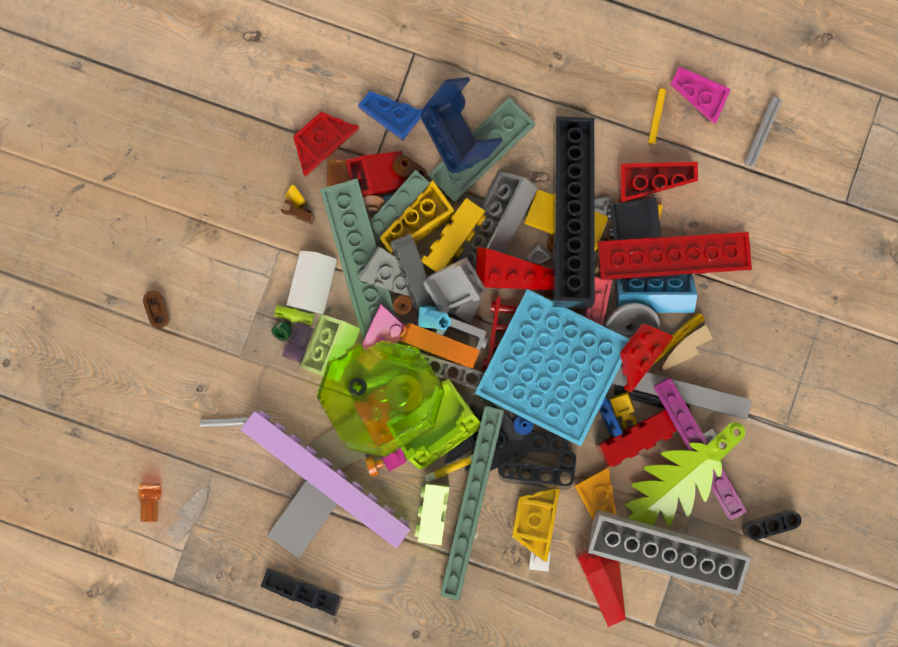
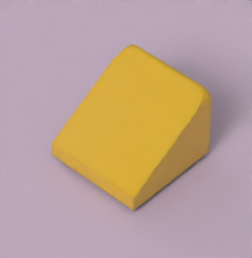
[285,185,306,209]

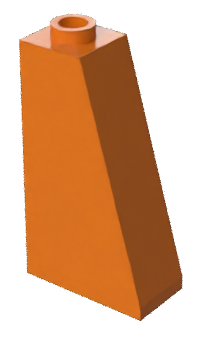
[400,323,480,368]

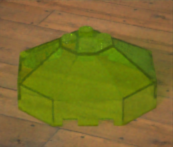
[316,341,445,457]

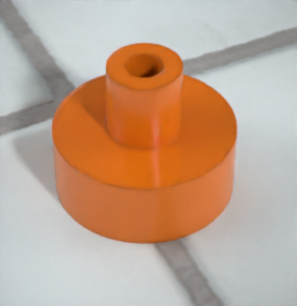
[365,456,384,477]

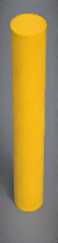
[648,89,666,145]

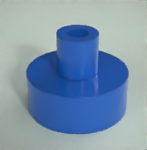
[513,416,533,435]

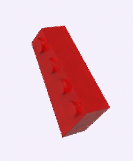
[618,162,698,203]
[476,247,553,290]
[595,410,677,468]

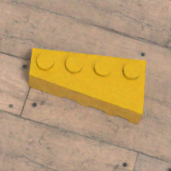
[380,181,455,257]
[421,198,486,272]

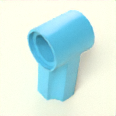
[418,306,451,330]

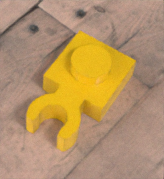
[609,392,637,428]

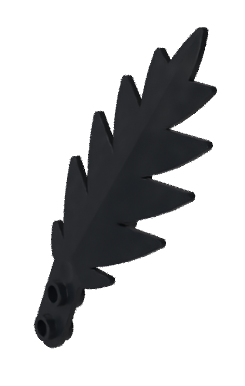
[445,403,569,471]

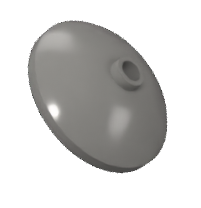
[604,303,661,339]

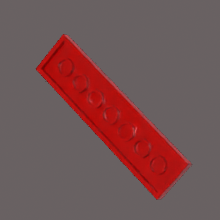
[597,232,752,280]

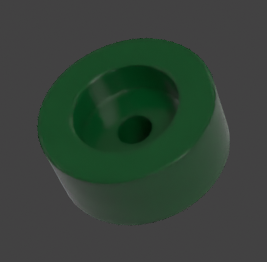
[271,321,292,341]

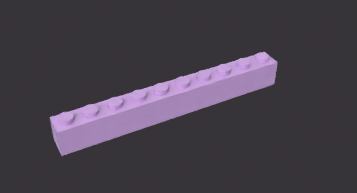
[240,410,411,549]

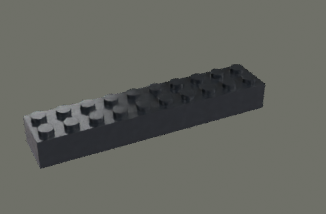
[552,116,595,308]

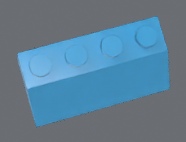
[615,274,697,313]

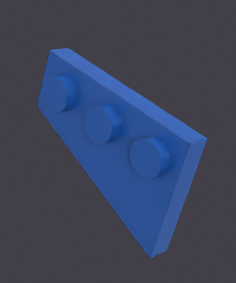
[358,91,422,141]
[599,396,623,437]

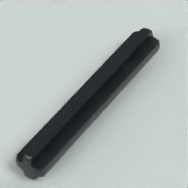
[615,386,690,410]

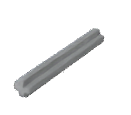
[744,97,782,167]

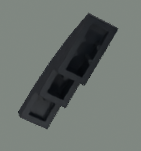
[260,568,343,616]

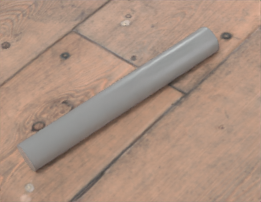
[200,417,250,427]

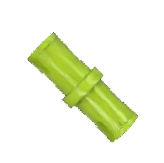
[274,304,315,326]

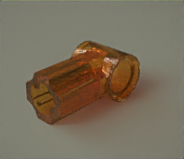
[138,483,161,522]

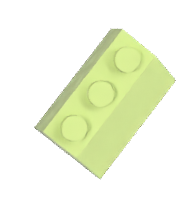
[300,314,360,382]

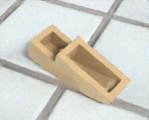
[659,325,713,371]

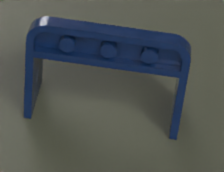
[421,77,503,173]

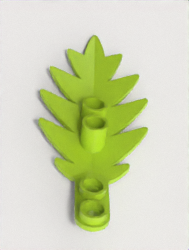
[624,422,745,526]

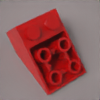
[345,151,406,197]

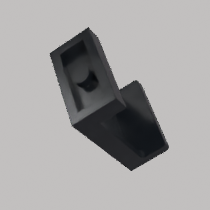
[607,198,661,240]

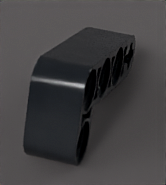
[498,450,576,490]

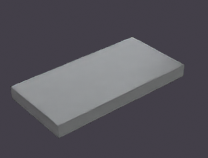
[267,480,337,558]

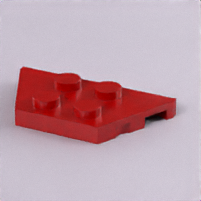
[293,112,360,177]
[620,324,674,392]

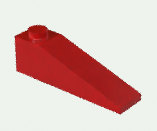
[575,550,626,627]

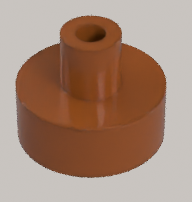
[393,296,412,315]

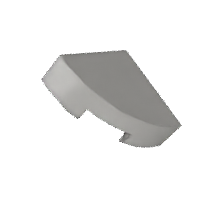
[595,197,612,215]
[525,245,552,264]

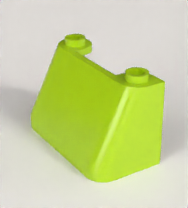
[386,379,481,469]

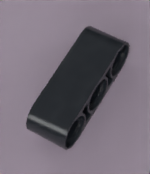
[742,510,802,540]

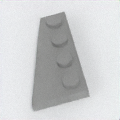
[358,246,410,297]

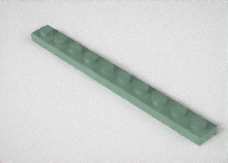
[440,405,504,601]

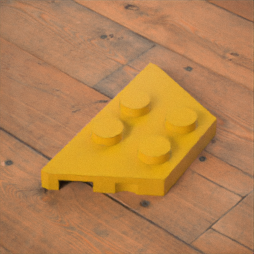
[512,489,560,562]

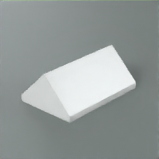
[286,251,337,315]

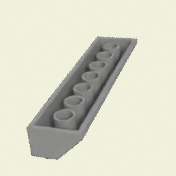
[447,171,538,323]
[588,510,751,595]

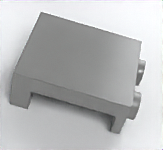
[423,258,487,313]
[436,317,489,350]

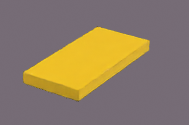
[524,189,608,251]

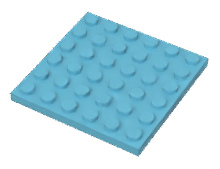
[475,289,630,447]

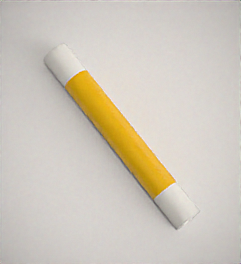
[425,454,473,483]

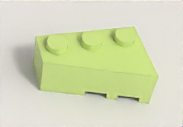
[415,483,449,545]

